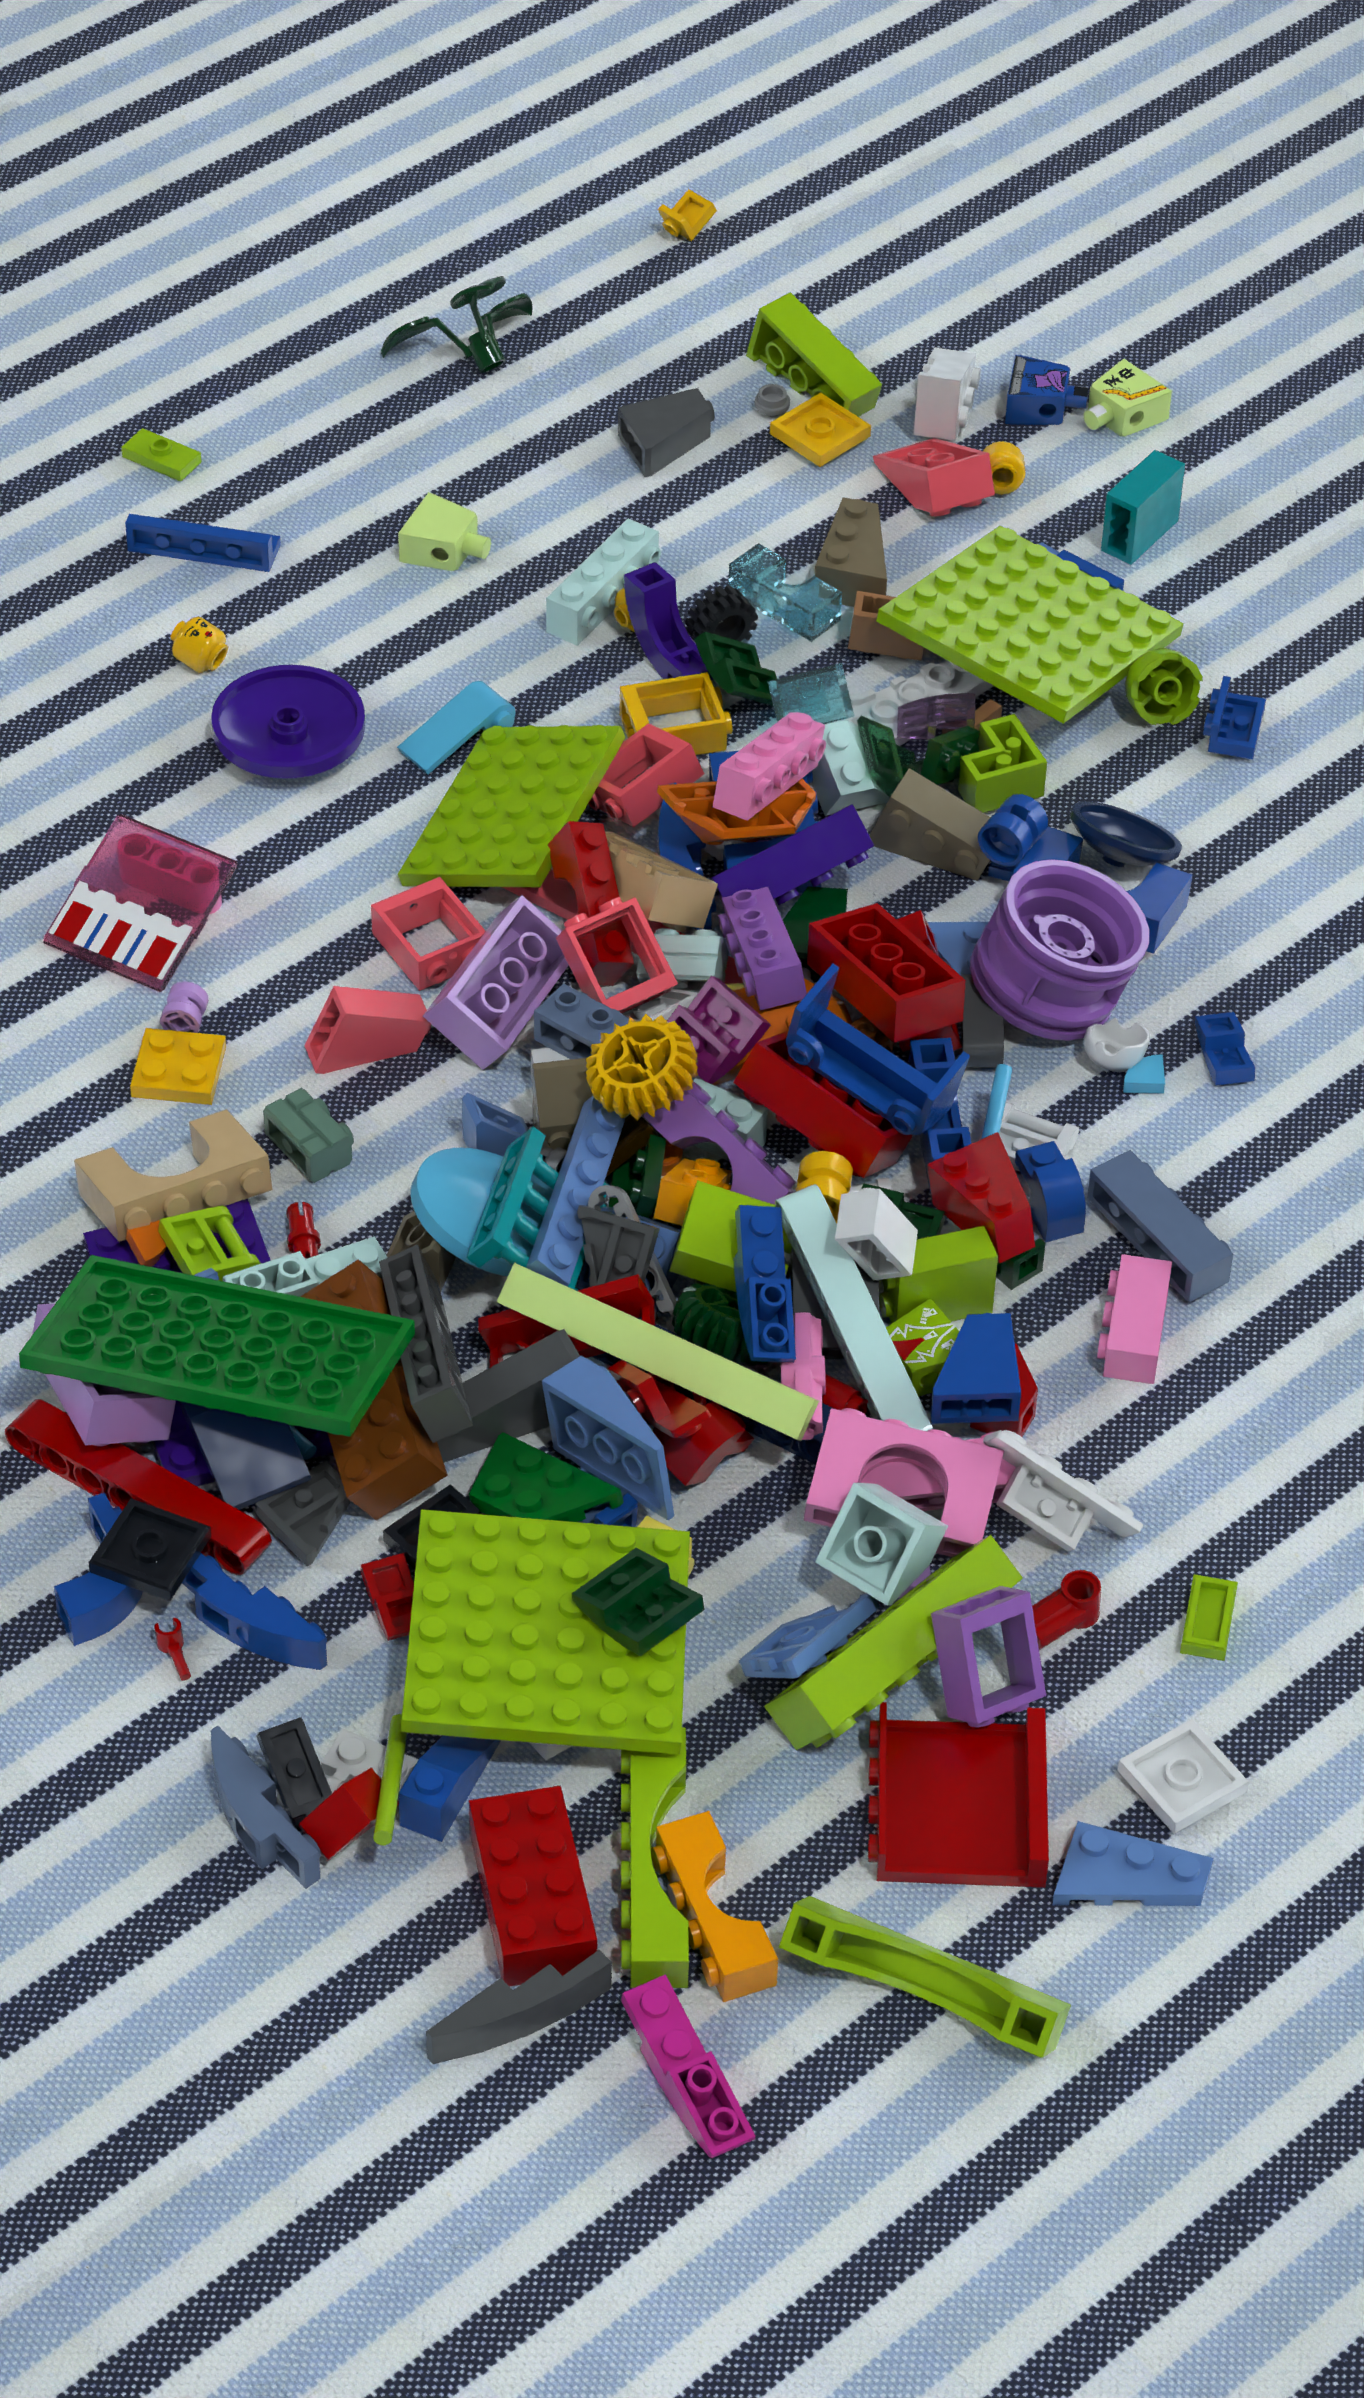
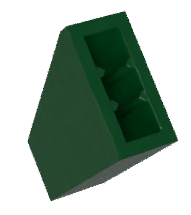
[783,886,848,982]

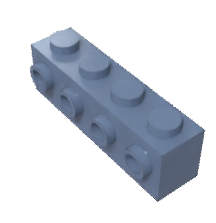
[534,983,695,1080]
[1087,1150,1233,1302]

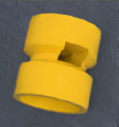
[796,1151,853,1223]

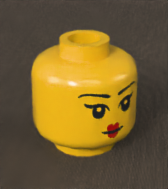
[170,616,228,673]

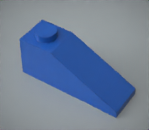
[399,1736,501,1842]

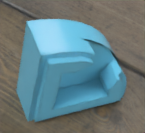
[1123,1054,1165,1093]

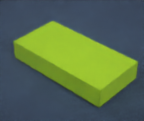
[1180,1574,1238,1661]

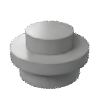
[755,384,790,417]

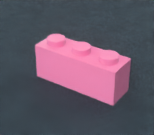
[1097,1254,1172,1384]

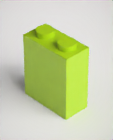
[669,1180,793,1292]
[879,1226,998,1323]

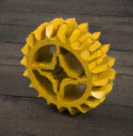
[586,1014,698,1121]

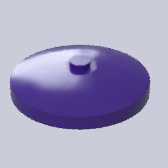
[211,665,365,779]

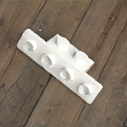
[983,1430,1143,1552]

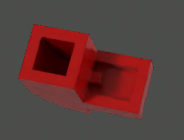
[663,1401,755,1486]

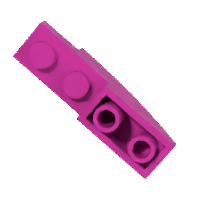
[621,1974,756,2159]

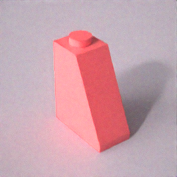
[304,986,431,1074]

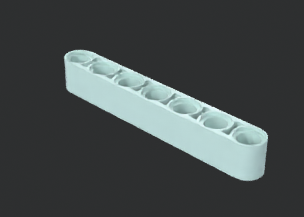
[775,1184,933,1431]

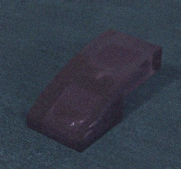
[897,693,975,740]

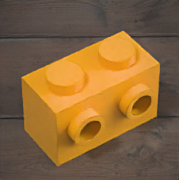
[654,1158,732,1226]

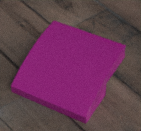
[667,975,771,1084]

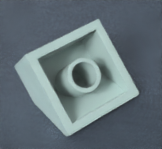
[812,720,893,816]
[815,1482,948,1605]

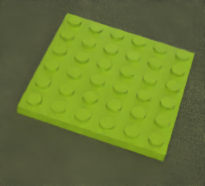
[876,526,1184,724]
[401,1509,690,1754]

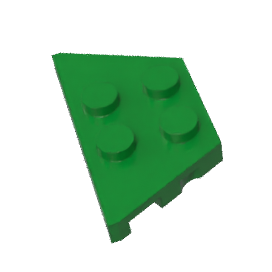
[469,1432,624,1522]

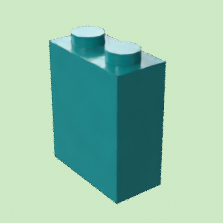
[1101,450,1185,565]

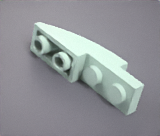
[223,1236,388,1297]

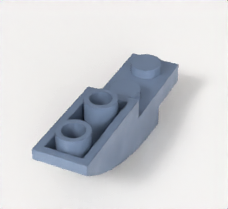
[211,1726,321,1889]

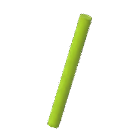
[373,1714,407,1846]

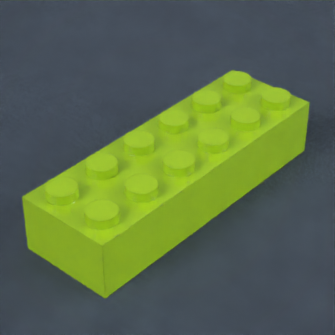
[764,1535,1023,1751]

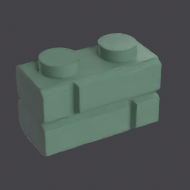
[263,1088,354,1183]

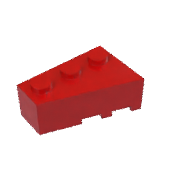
[927,1132,1035,1264]

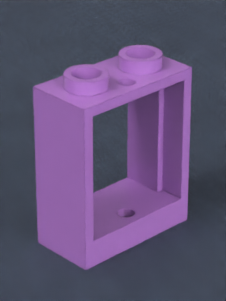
[931,1586,1046,1727]

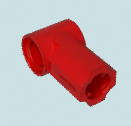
[1032,1570,1101,1650]

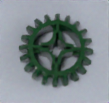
[671,1283,769,1366]

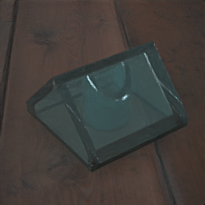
[768,663,855,724]

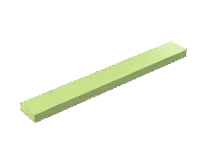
[497,1263,819,1441]

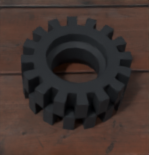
[685,585,758,643]

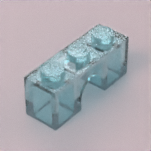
[728,543,842,642]

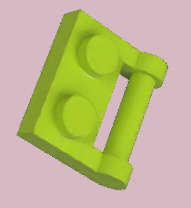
[158,1206,261,1281]

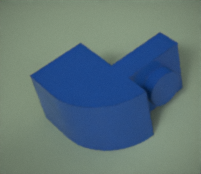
[1015,1141,1086,1243]

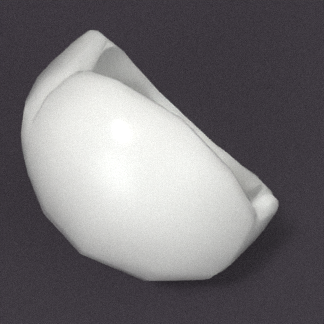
[1084,1018,1150,1072]

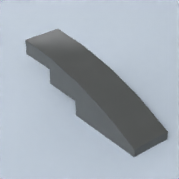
[426,1950,612,2064]

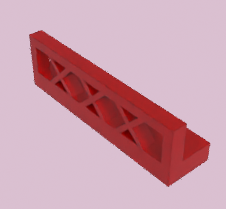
[478,1274,655,1368]

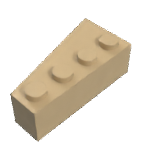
[605,831,718,932]

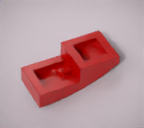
[360,1553,414,1641]

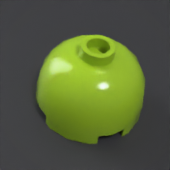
[1125,648,1203,725]

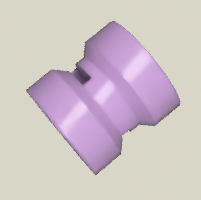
[160,981,209,1033]

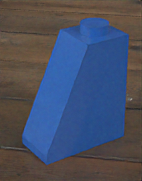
[931,1313,1021,1424]

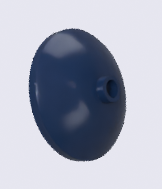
[1070,801,1182,867]

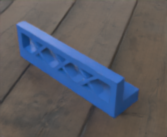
[125,513,281,572]

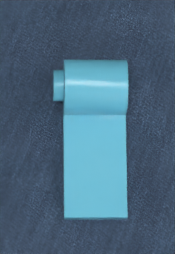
[398,681,516,775]

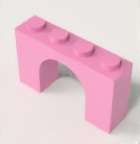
[804,1408,1004,1557]

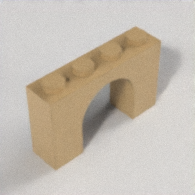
[74,1109,272,1242]

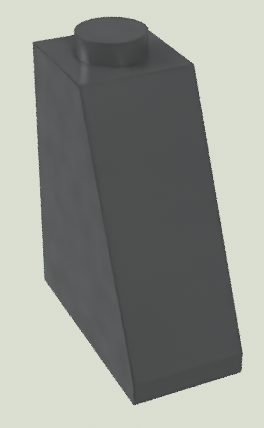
[618,388,715,477]

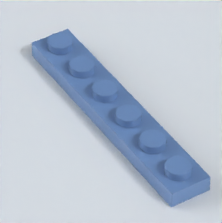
[526,1096,625,1286]

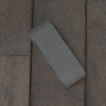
[961,974,1004,1068]

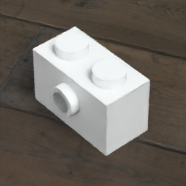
[835,1188,918,1281]

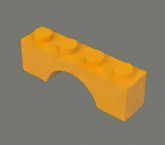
[651,1811,778,2002]

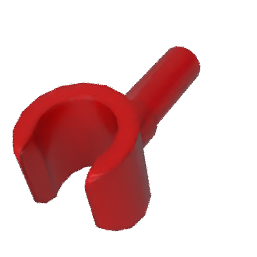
[154,1618,191,1681]

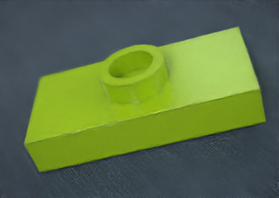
[121,428,202,481]

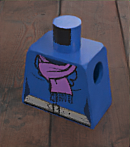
[1005,354,1089,425]

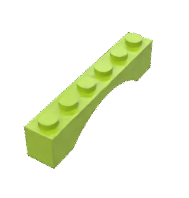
[621,1727,689,1988]
[778,1896,1072,2058]

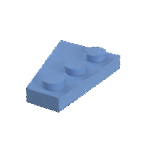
[1052,1821,1214,1906]

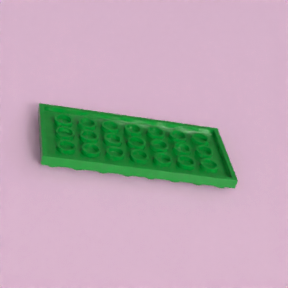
[19,1255,415,1437]

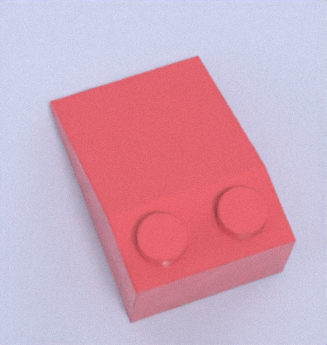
[873,438,995,516]

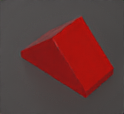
[298,1767,399,1862]

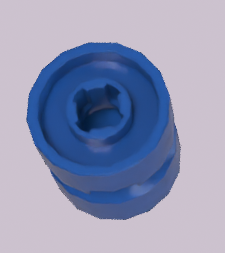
[978,794,1048,866]

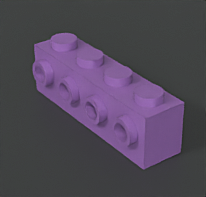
[718,887,807,1010]

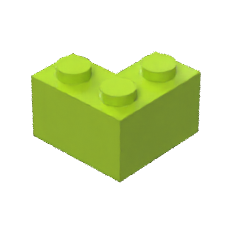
[958,714,1047,813]

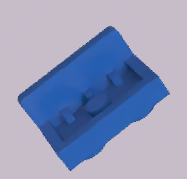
[1203,676,1266,759]

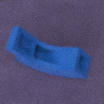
[54,1493,143,1646]

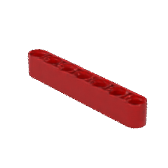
[5,1399,272,1575]

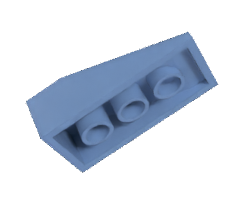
[542,1355,674,1520]

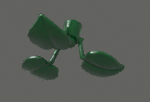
[381,276,533,373]

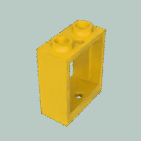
[619,672,732,755]

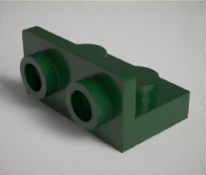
[607,1134,666,1219]

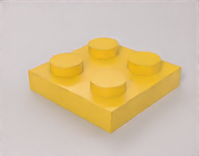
[770,393,871,467]
[130,1028,226,1105]

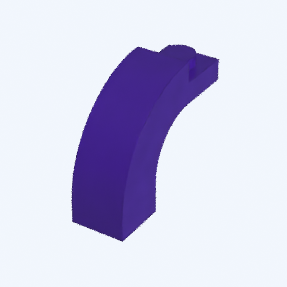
[624,562,714,680]

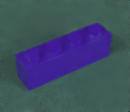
[710,804,874,906]

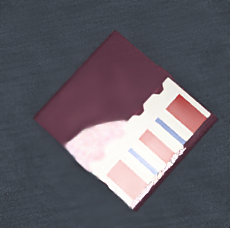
[43,814,237,992]

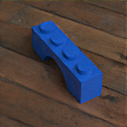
[909,1038,972,1194]

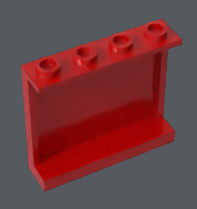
[868,1702,1049,1888]

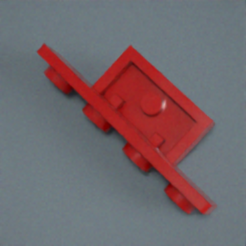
[607,1360,711,1438]

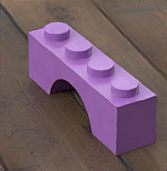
[643,1082,796,1205]

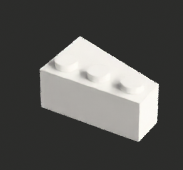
[914,347,981,441]

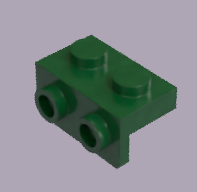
[901,726,980,785]

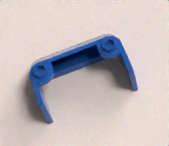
[786,963,970,1135]

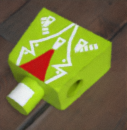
[886,1299,959,1397]

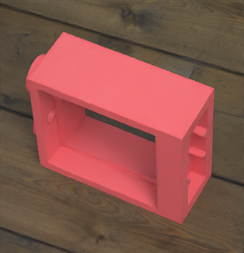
[588,723,704,827]
[371,877,485,991]
[556,897,678,1014]

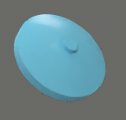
[410,1148,553,1276]

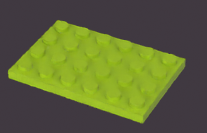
[398,725,625,887]

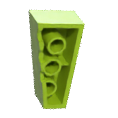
[746,292,882,417]

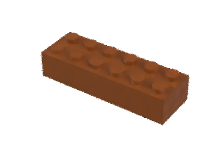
[300,1259,448,1520]

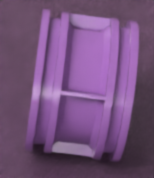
[970,859,1149,1041]

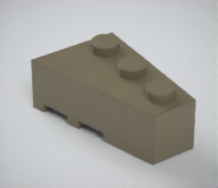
[814,497,887,607]
[869,768,990,881]

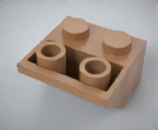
[848,591,924,661]

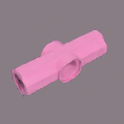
[781,1312,826,1440]

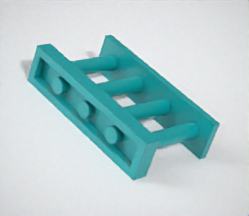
[466,1126,608,1291]

